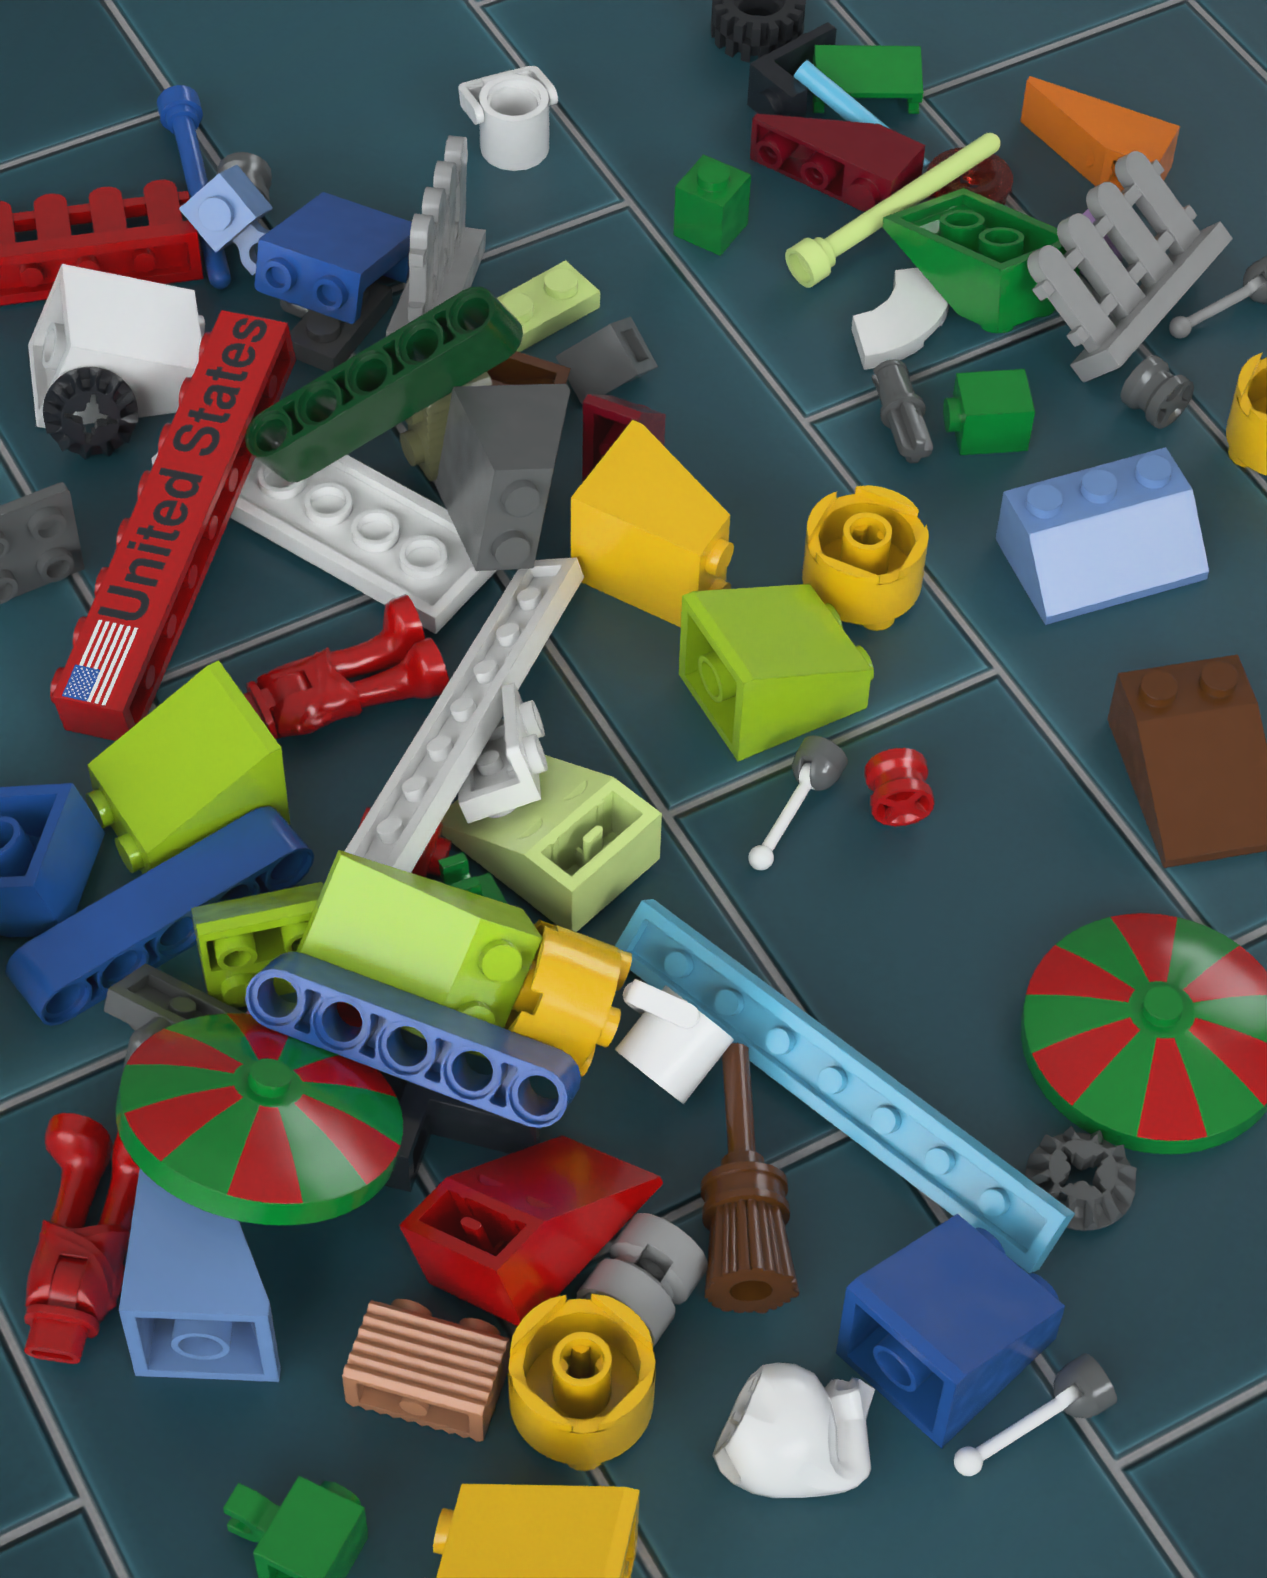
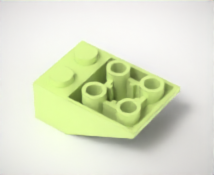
[442,755,662,932]

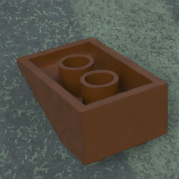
[1107,654,1267,868]

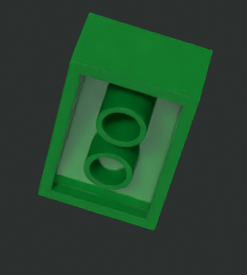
[883,188,1080,333]

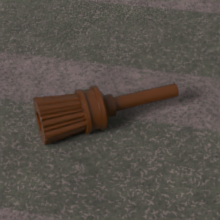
[700,1043,800,1313]

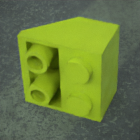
[191,882,324,1007]

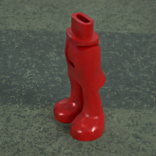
[243,594,449,739]
[24,1113,140,1364]

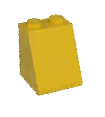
[571,420,734,628]
[433,1484,640,1578]

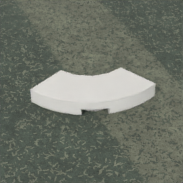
[851,268,949,370]

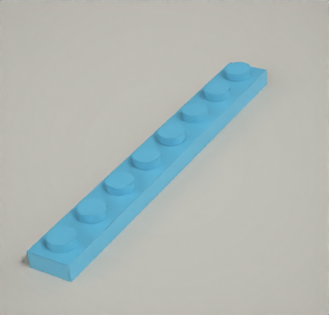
[615,899,1075,1273]

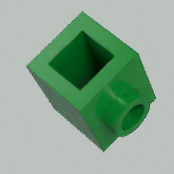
[673,154,751,256]
[943,369,1035,455]

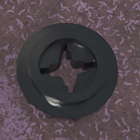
[43,367,138,460]

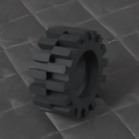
[711,0,806,62]

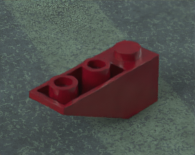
[750,114,926,212]

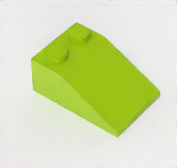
[296,850,543,1059]

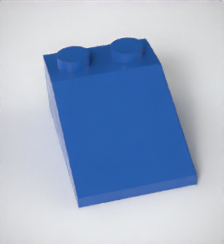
[0,783,105,937]

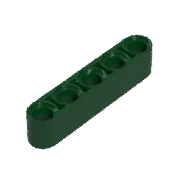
[245,287,523,482]

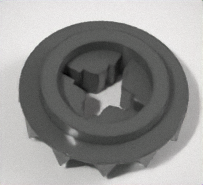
[1025,1125,1137,1231]

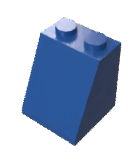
[836,1214,1065,1449]

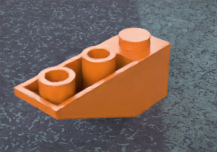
[1020,76,1180,192]

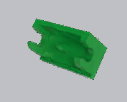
[812,45,923,114]

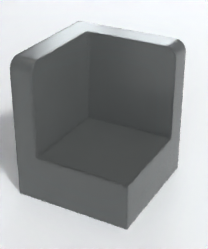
[555,316,658,404]

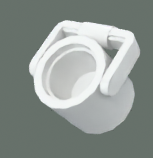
[458,66,558,171]
[615,979,734,1104]

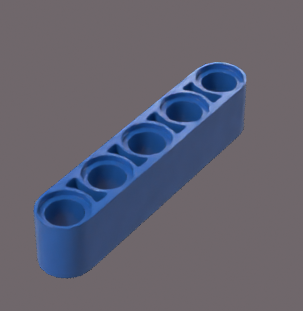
[5,806,314,1026]
[245,951,581,1128]

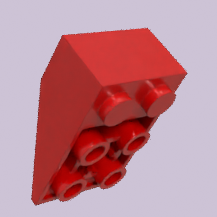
[399,1135,663,1326]

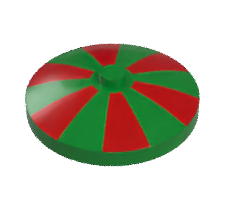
[1021,913,1267,1155]
[115,1013,403,1226]

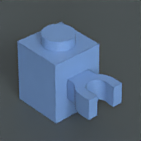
[179,165,273,276]

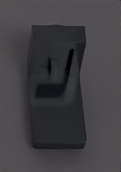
[747,22,837,118]
[384,1082,540,1192]

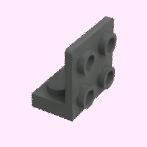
[0,482,85,604]

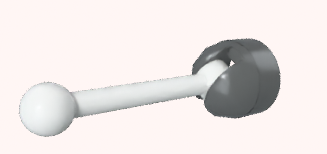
[748,735,848,871]
[954,1353,1117,1476]

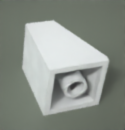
[28,264,205,428]

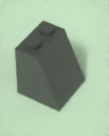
[436,384,570,571]

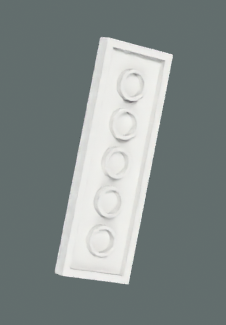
[151,453,497,634]

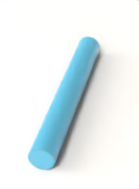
[794,60,931,174]

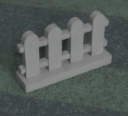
[386,135,486,336]
[1027,151,1233,383]

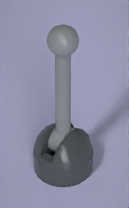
[1169,255,1267,339]

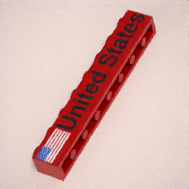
[50,310,296,741]

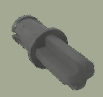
[871,359,933,463]

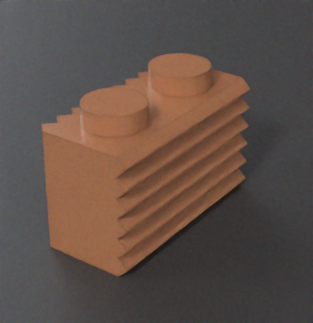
[342,1299,510,1442]

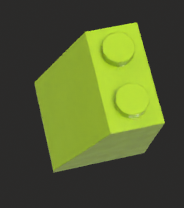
[678,584,874,761]
[85,660,291,874]

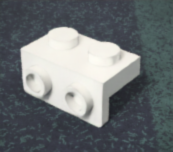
[458,683,548,824]

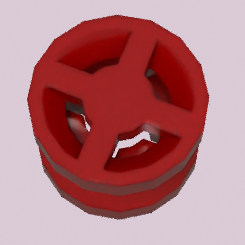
[864,748,935,826]

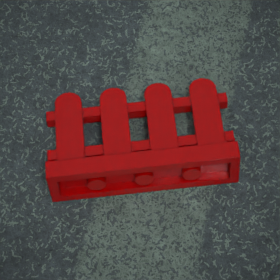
[0,180,204,306]

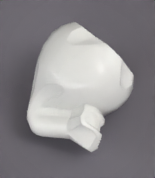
[712,1363,875,1498]

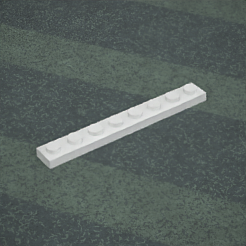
[344,557,584,873]

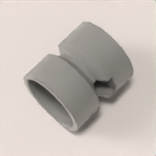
[577,1213,708,1347]

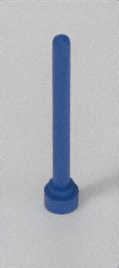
[157,85,231,289]

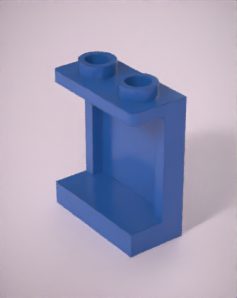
[254,192,412,324]

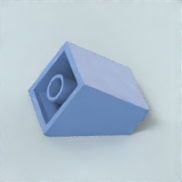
[119,1169,281,1382]

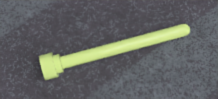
[785,133,1001,288]

